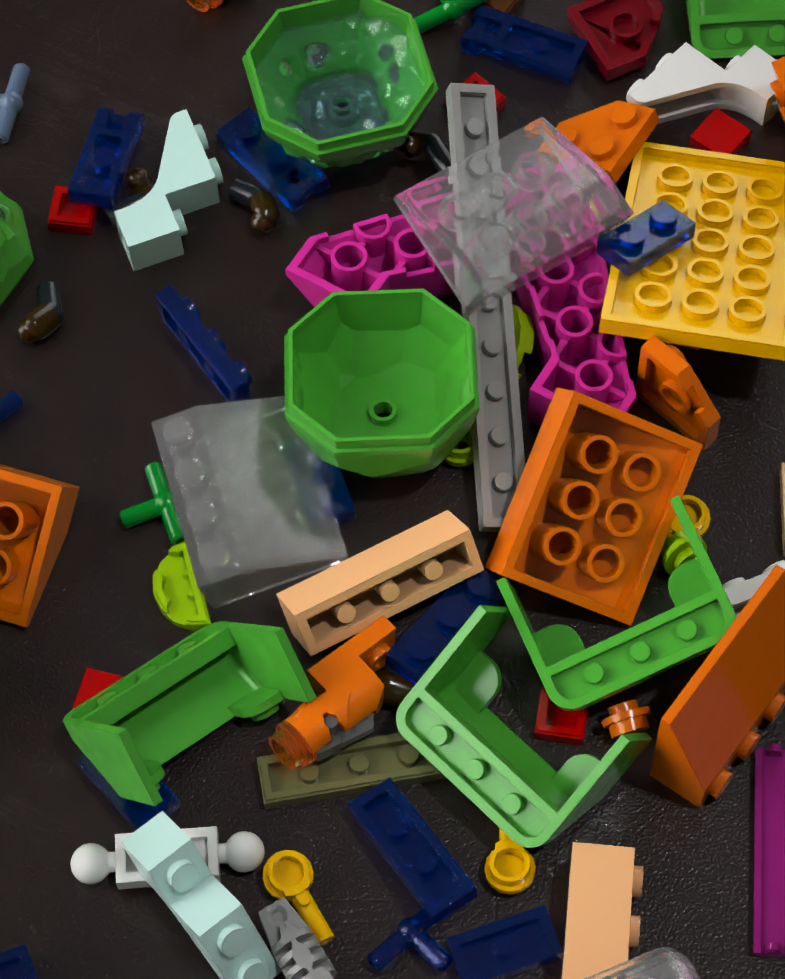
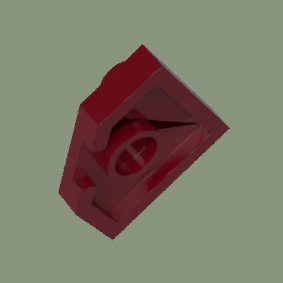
[567,0,664,81]

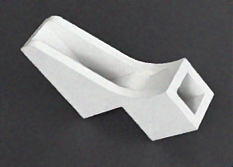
[626,42,779,126]

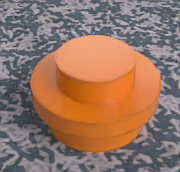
[601,700,651,739]

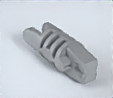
[258,898,337,979]

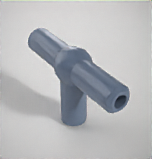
[0,63,30,144]

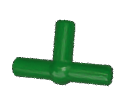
[414,0,487,34]
[119,462,189,545]

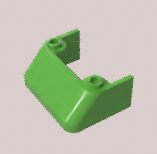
[496,495,736,712]
[396,605,652,848]
[63,621,317,806]

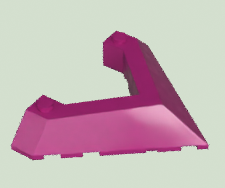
[285,155,636,427]

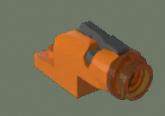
[269,615,396,770]

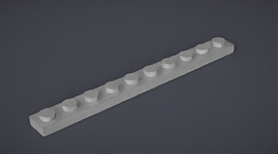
[445,83,525,532]

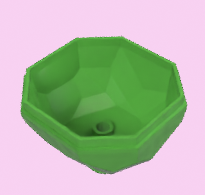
[284,288,479,479]

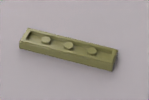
[256,732,446,810]

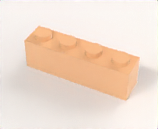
[276,510,484,656]
[561,842,644,979]

